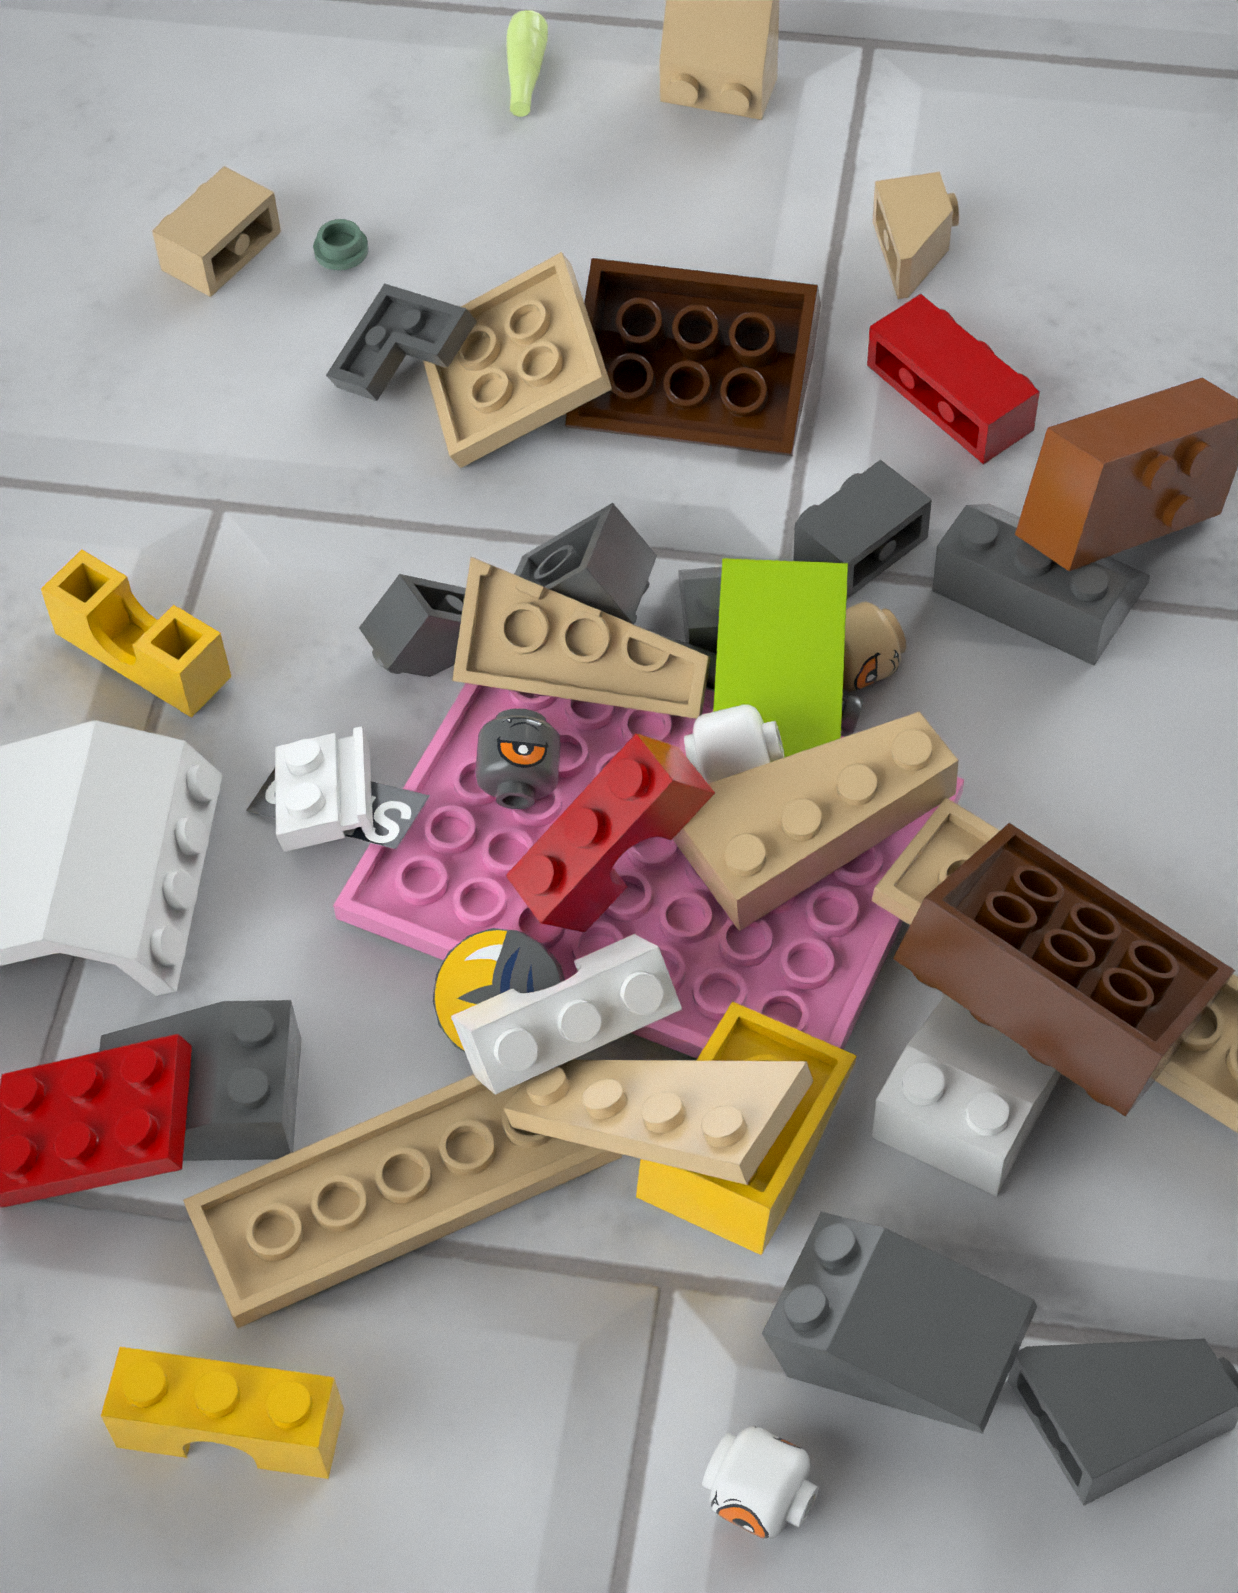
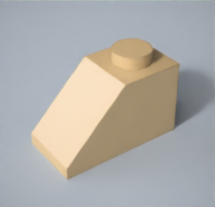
[872,172,959,299]

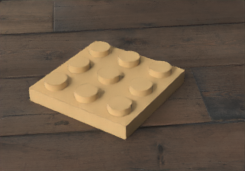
[423,252,612,468]

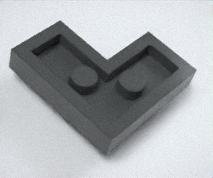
[326,283,477,401]

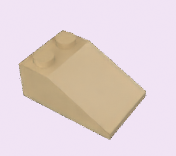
[659,0,779,120]

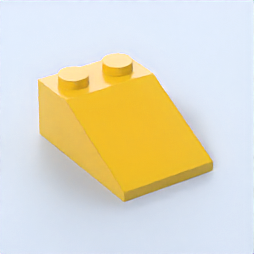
[636,1001,857,1256]

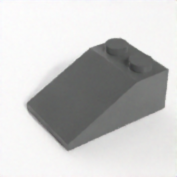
[99,1000,301,1161]
[762,1212,1037,1434]

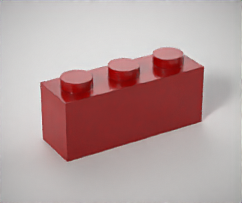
[867,294,1040,464]

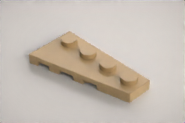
[452,557,711,719]
[504,1060,813,1185]

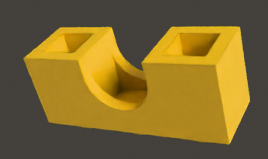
[41,549,232,718]
[101,1347,344,1479]

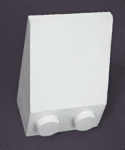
[872,995,1061,1197]

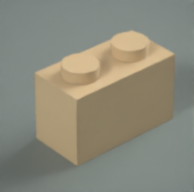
[152,166,281,297]

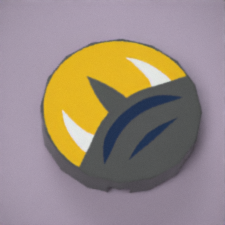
[432,928,565,1052]

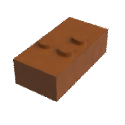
[1015,377,1238,571]

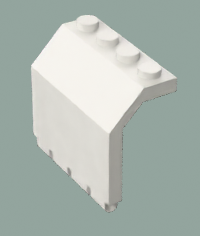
[0,720,222,996]

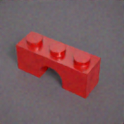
[505,733,715,933]

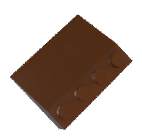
[565,258,821,456]
[893,823,1235,1117]

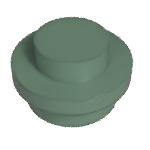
[313,219,369,270]

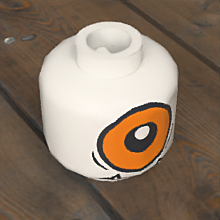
[702,1426,819,1540]

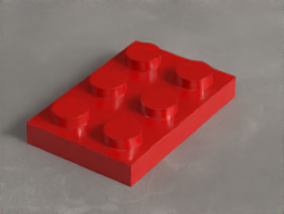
[0,1034,192,1208]

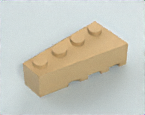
[673,711,959,931]

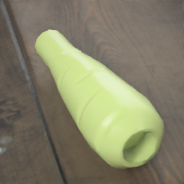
[506,10,548,117]

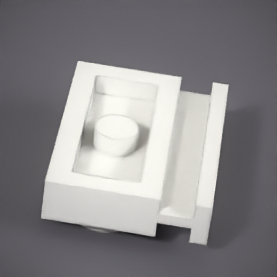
[275,726,373,852]

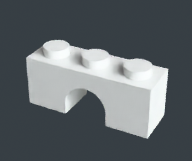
[451,934,682,1095]

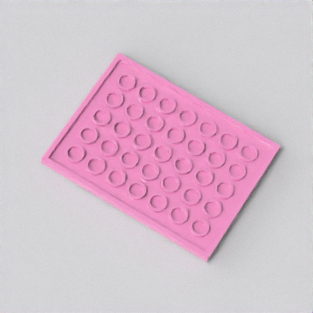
[333,683,964,1058]

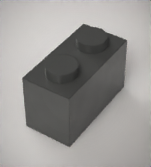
[793,459,932,600]

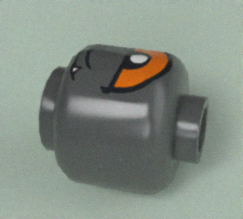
[475,709,561,809]

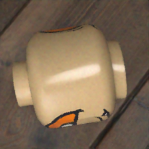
[843,601,906,692]

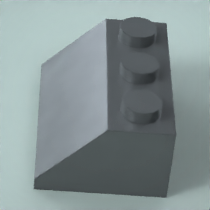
[932,504,1150,665]

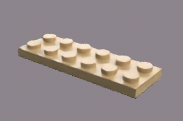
[183,1058,622,1328]

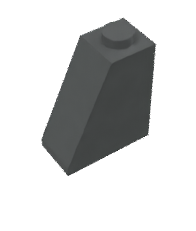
[1008,1339,1238,1506]

